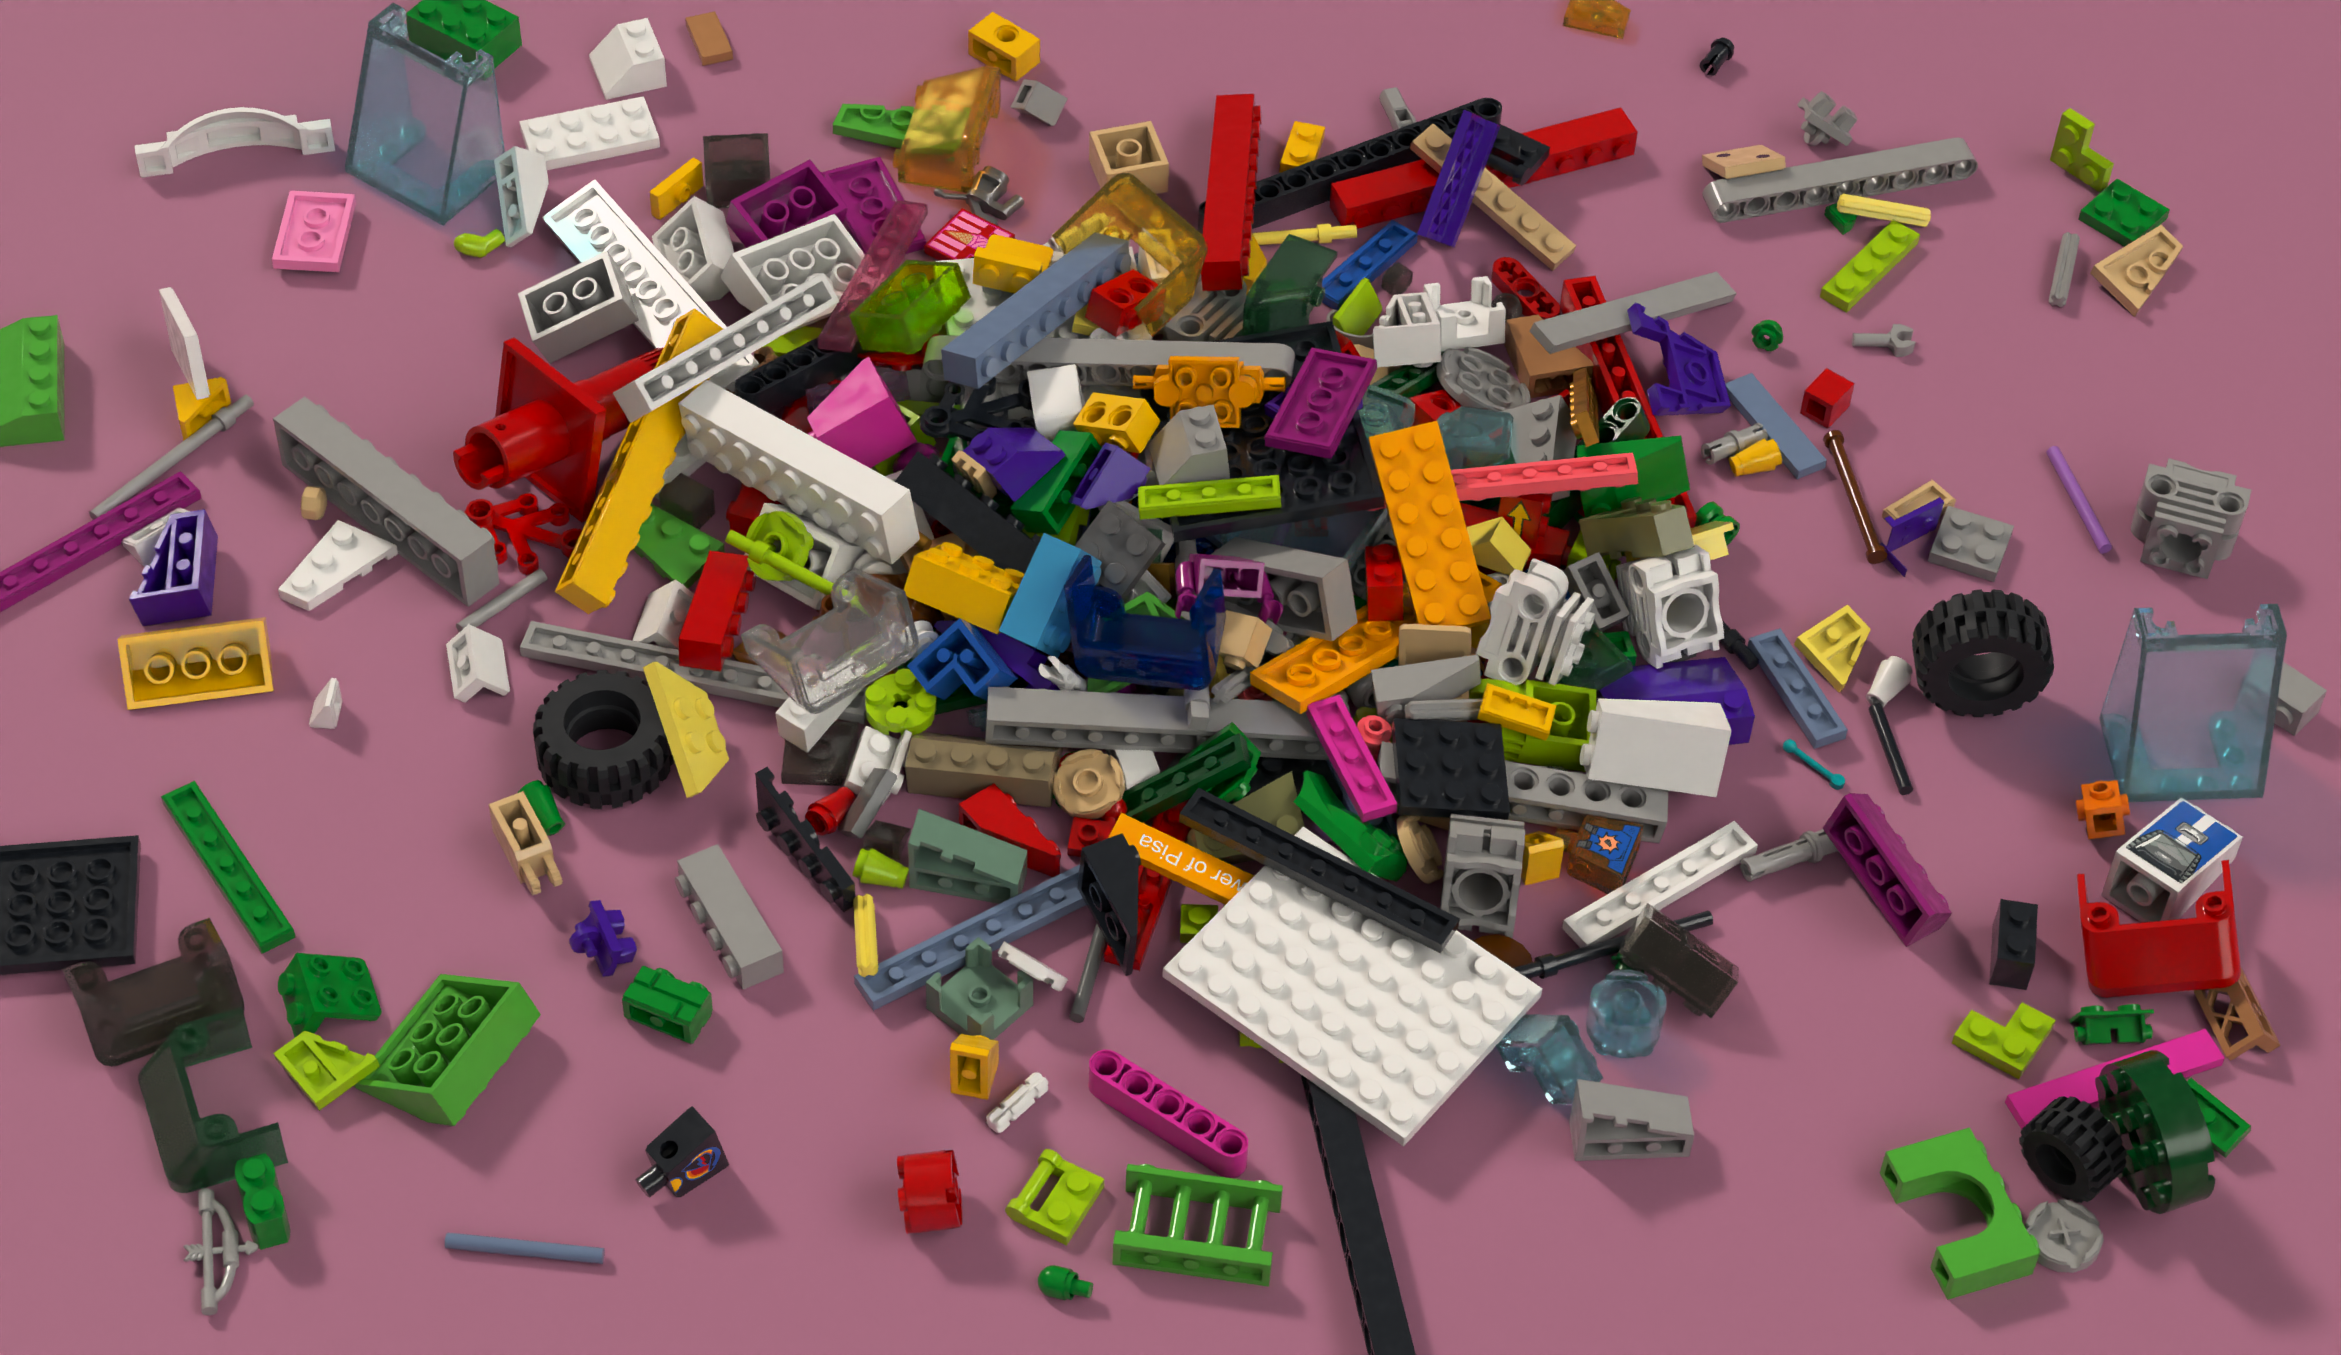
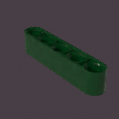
[1543,397,1650,529]

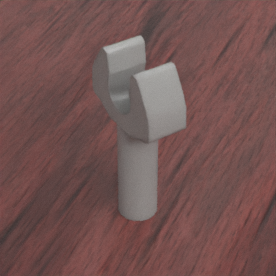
[1852,324,1916,357]

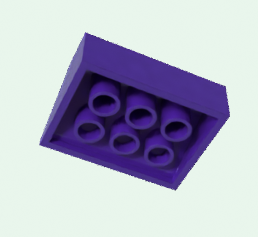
[1587,657,1755,745]

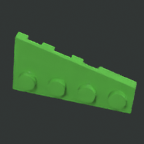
[833,104,973,160]
[633,504,725,589]

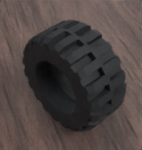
[1912,589,2054,717]
[533,670,674,809]

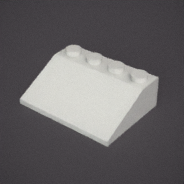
[720,214,890,334]

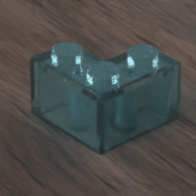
[1496,1014,1603,1105]

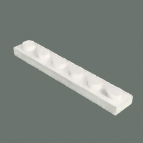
[1562,821,1758,948]

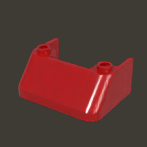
[2077,860,2241,998]

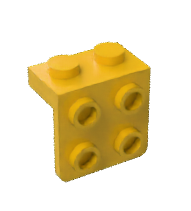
[973,235,1053,294]

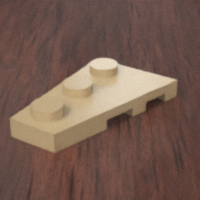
[2090,225,2183,317]

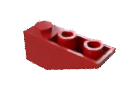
[959,783,1061,877]

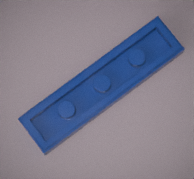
[1312,219,1418,311]

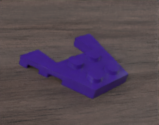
[1627,302,1731,416]

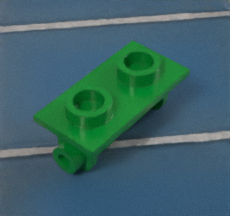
[2069,1004,2154,1045]

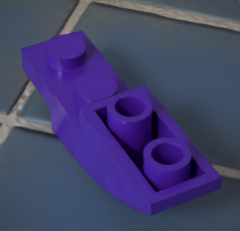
[933,620,1060,690]

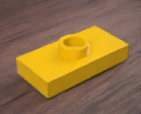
[650,157,704,220]
[1477,683,1556,741]

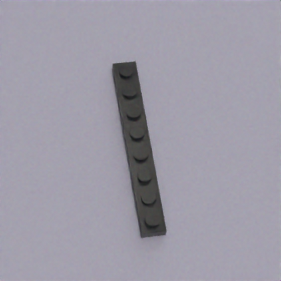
[1179,788,1460,954]

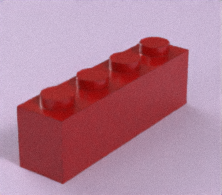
[679,551,756,672]

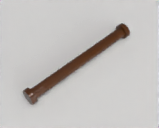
[1823,430,1888,564]

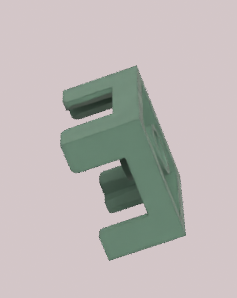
[926,937,1033,1040]

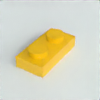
[1279,121,1325,173]

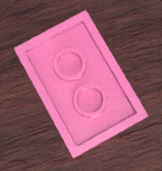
[272,191,356,272]

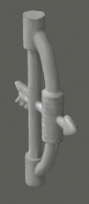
[183,1188,258,1315]

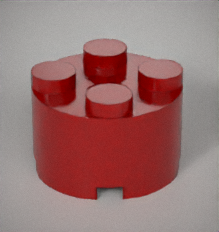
[897,1150,963,1234]

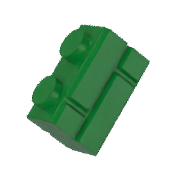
[622,966,713,1044]

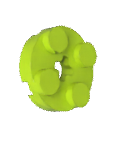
[746,511,814,581]
[865,669,937,736]

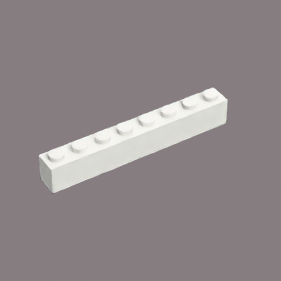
[613,273,840,423]

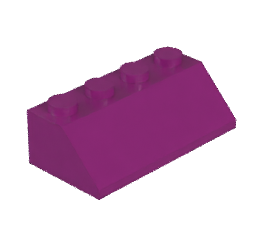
[1823,793,1952,947]

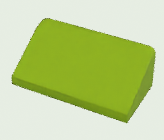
[1333,277,1382,336]

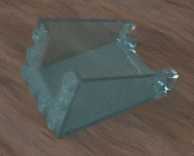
[345,3,505,226]
[2099,604,2287,802]

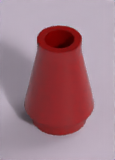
[805,787,856,836]

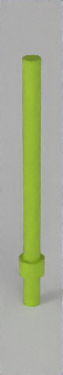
[725,530,904,635]

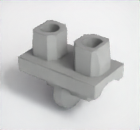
[1797,91,1858,146]

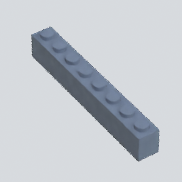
[941,232,1131,389]

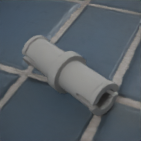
[1701,423,1768,465]

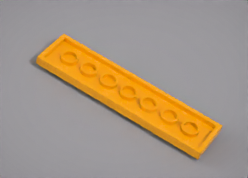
[1250,571,1502,714]

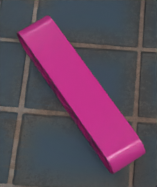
[1088,1049,1249,1178]

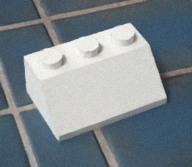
[652,196,734,302]
[744,503,864,610]

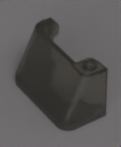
[62,918,245,1067]

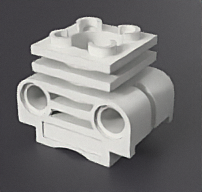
[1616,545,1724,669]
[1476,558,1595,686]

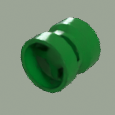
[1695,501,1740,545]

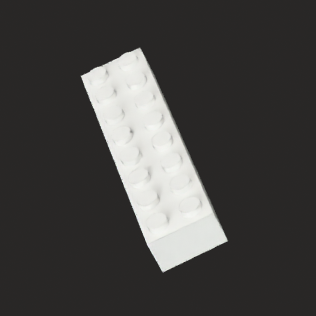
[678,380,920,564]

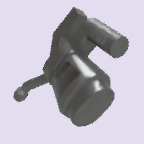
[934,166,1024,225]

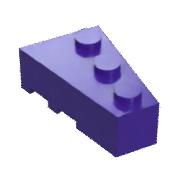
[129,509,218,626]

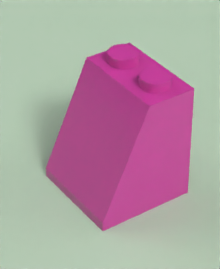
[807,357,917,468]

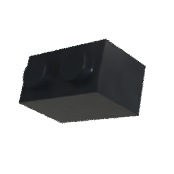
[1989,899,2038,990]

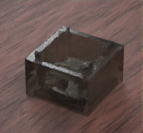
[703,133,771,209]

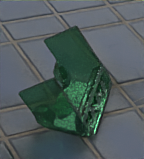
[1242,234,1338,336]
[138,1007,288,1193]

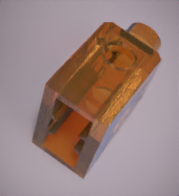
[1554,815,1644,894]

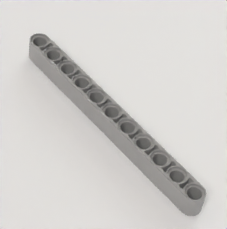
[922,335,1295,388]

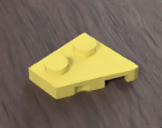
[1794,605,1871,692]

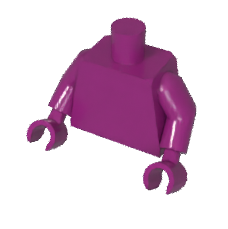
[1175,554,1283,625]

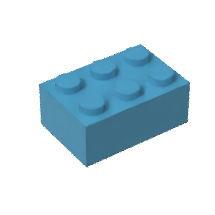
[999,533,1102,659]

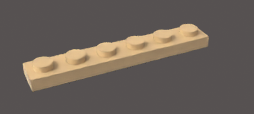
[1410,124,1576,271]

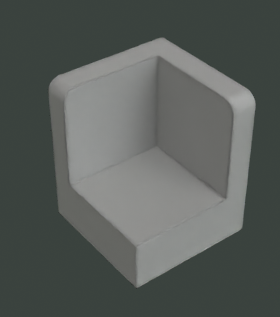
[1011,79,1068,126]

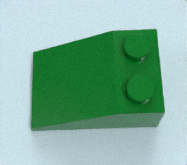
[1577,435,1690,518]

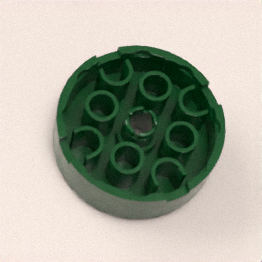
[2095,1050,2215,1214]

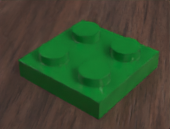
[2078,179,2170,247]

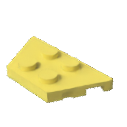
[643,662,729,798]

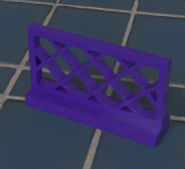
[1417,110,1501,248]

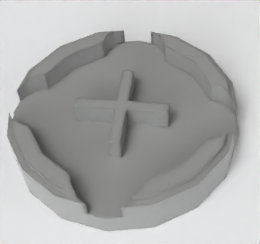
[2025,1199,2104,1273]

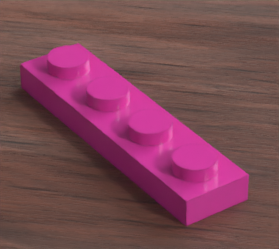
[1306,695,1397,822]

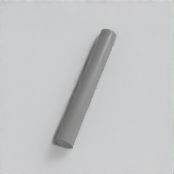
[456,568,547,632]

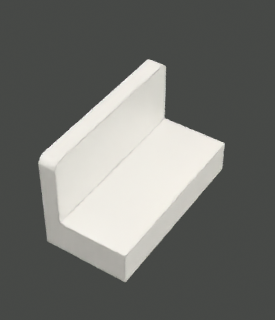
[632,579,694,650]
[446,624,510,703]

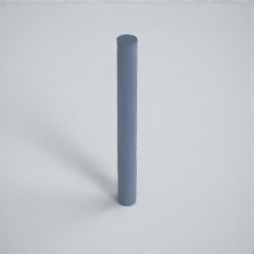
[445,1232,605,1264]

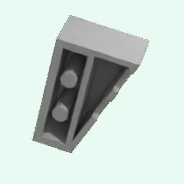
[1499,395,1576,501]
[1569,1079,1694,1161]

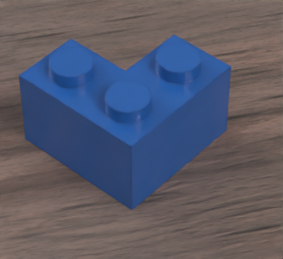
[907,618,1017,701]

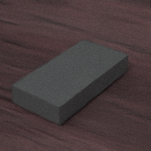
[838,768,897,838]

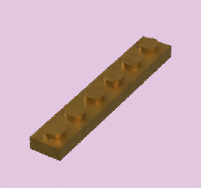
[1569,367,1599,447]

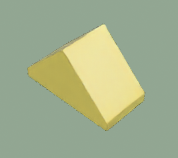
[1467,517,1531,576]

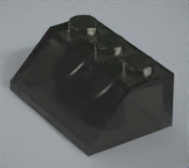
[1619,902,1739,1018]

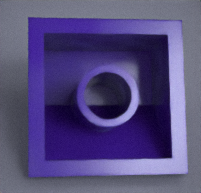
[963,428,1066,502]

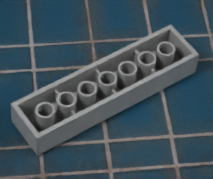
[273,397,500,607]

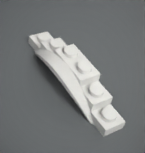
[135,107,335,178]

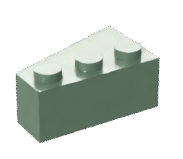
[908,809,1028,904]

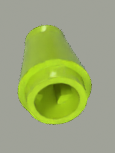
[852,848,909,889]

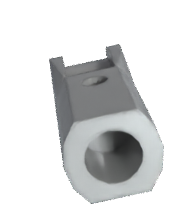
[1379,87,1416,131]

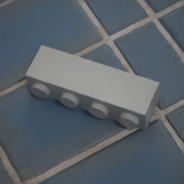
[675,844,784,990]

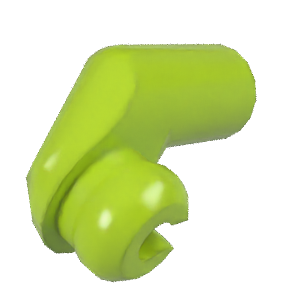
[454,229,505,258]

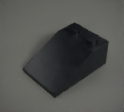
[1077,833,1141,976]

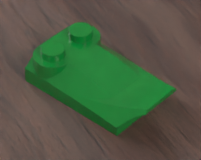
[1293,770,1408,882]

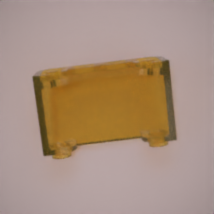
[893,65,1001,193]

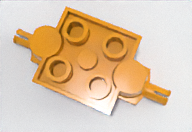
[1133,356,1286,428]

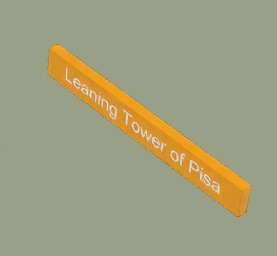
[1108,813,1254,905]

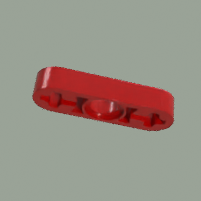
[1491,257,1560,320]

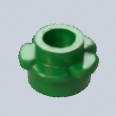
[1751,320,1784,351]

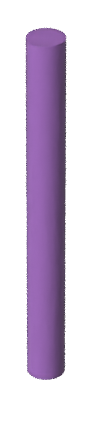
[2046,446,2112,554]

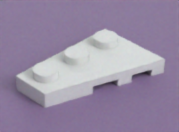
[278,520,398,611]

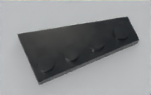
[755,766,855,912]

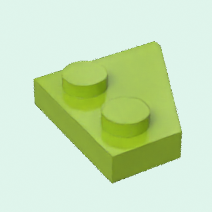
[273,1031,380,1111]

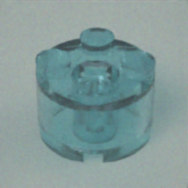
[1586,970,1667,1058]

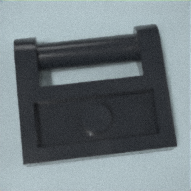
[1486,122,1550,186]

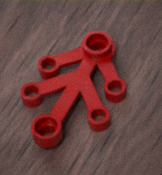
[464,493,582,575]

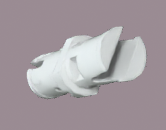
[1039,656,1088,692]

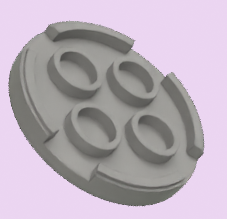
[1436,347,1531,422]

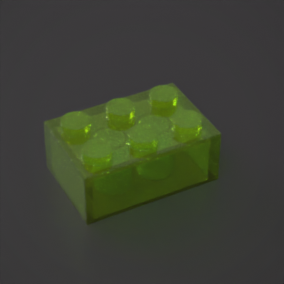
[849,260,971,354]

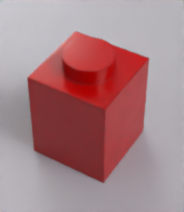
[1800,368,1855,429]

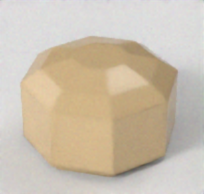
[300,486,327,520]

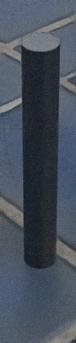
[1868,703,1913,795]

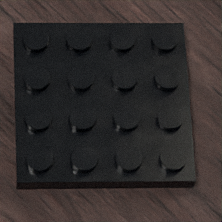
[0,835,141,975]

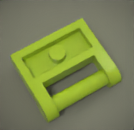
[1005,1149,1104,1246]

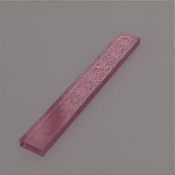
[817,200,928,353]

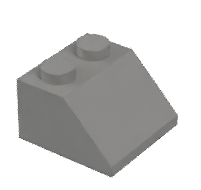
[1148,404,1230,485]

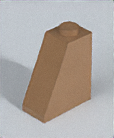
[1504,315,1594,398]

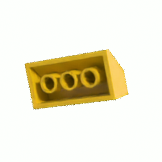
[117,617,274,710]

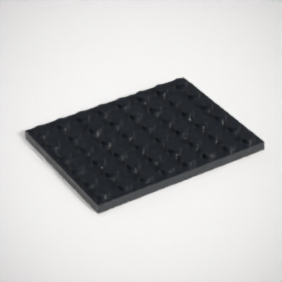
[1139,321,1384,542]

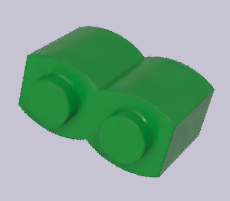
[235,1153,290,1250]

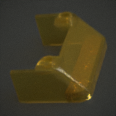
[1052,173,1208,337]

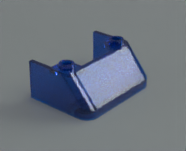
[1064,555,1226,691]

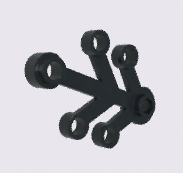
[920,376,1033,441]

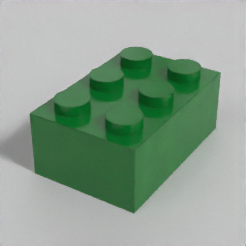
[405,0,522,79]

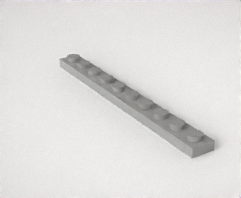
[520,621,868,724]

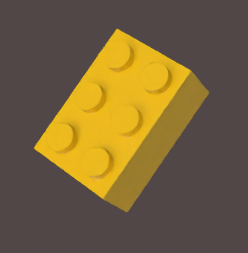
[902,542,1025,635]

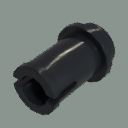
[1699,37,1734,76]

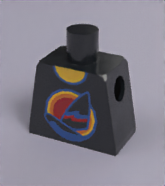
[635,1106,729,1198]

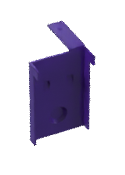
[1880,497,1944,577]

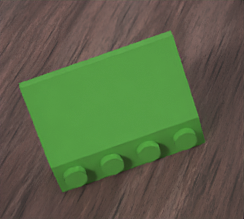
[0,315,65,447]
[354,974,541,1126]

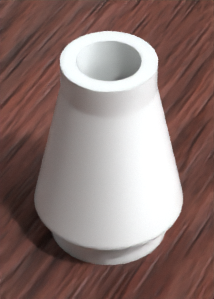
[1866,656,1913,708]

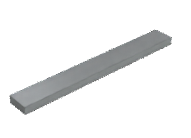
[1530,271,1737,354]

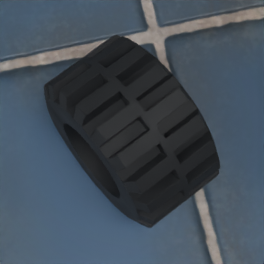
[2019,1096,2127,1203]

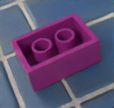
[726,159,848,248]

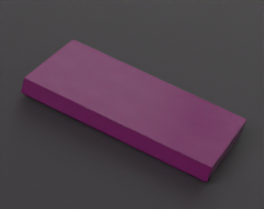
[821,157,926,264]
[1265,348,1377,459]

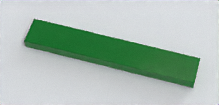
[161,781,296,954]

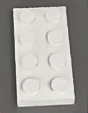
[519,96,660,170]

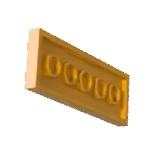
[1368,421,1491,628]

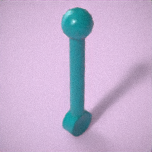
[1783,739,1845,790]

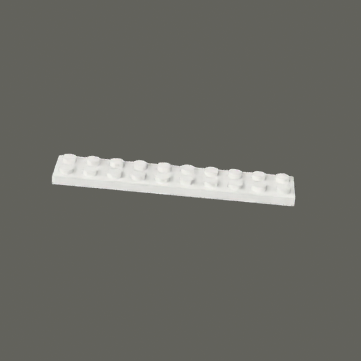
[542,180,760,392]

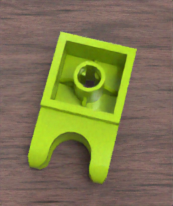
[1469,679,1597,772]

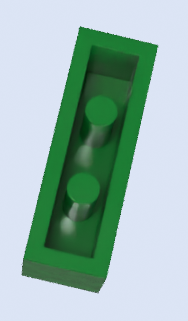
[1010,430,1102,535]

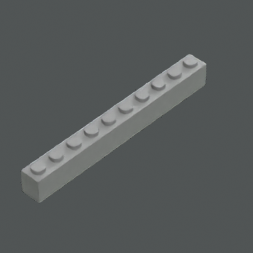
[985,687,1349,760]

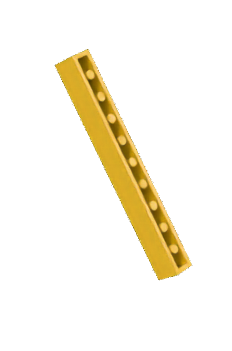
[555,308,723,614]

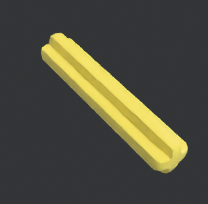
[1837,193,1931,227]
[853,894,878,977]

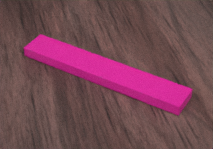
[2005,1029,2225,1129]

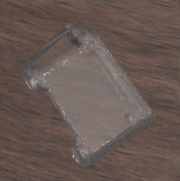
[741,568,919,714]

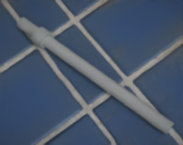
[89,394,254,520]

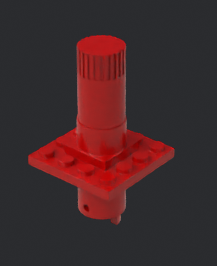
[453,337,663,523]

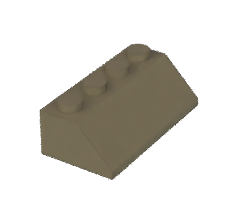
[905,732,1063,807]

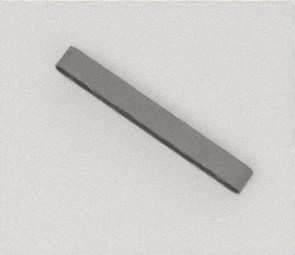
[1702,137,1978,223]

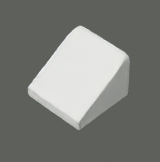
[309,678,342,729]

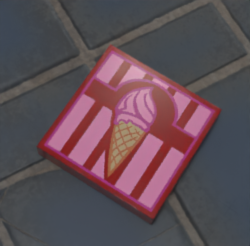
[924,208,1015,261]

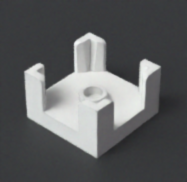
[1424,276,1506,352]

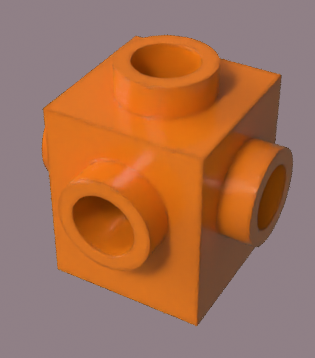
[2076,780,2130,839]

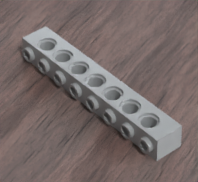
[1376,741,1668,843]

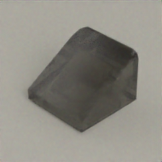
[864,820,911,860]

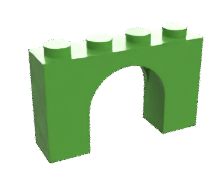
[1880,1127,2040,1300]

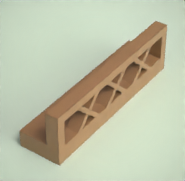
[2193,968,2281,1060]

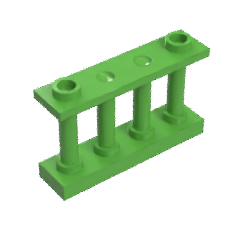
[1112,1164,1283,1287]

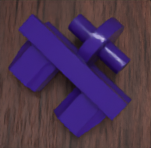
[569,900,637,976]

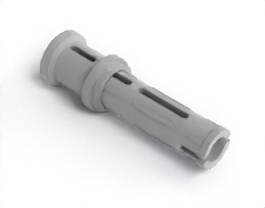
[1740,829,1840,882]

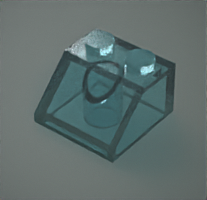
[1436,406,1514,470]

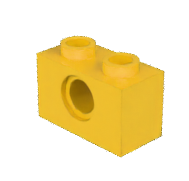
[968,12,1040,82]

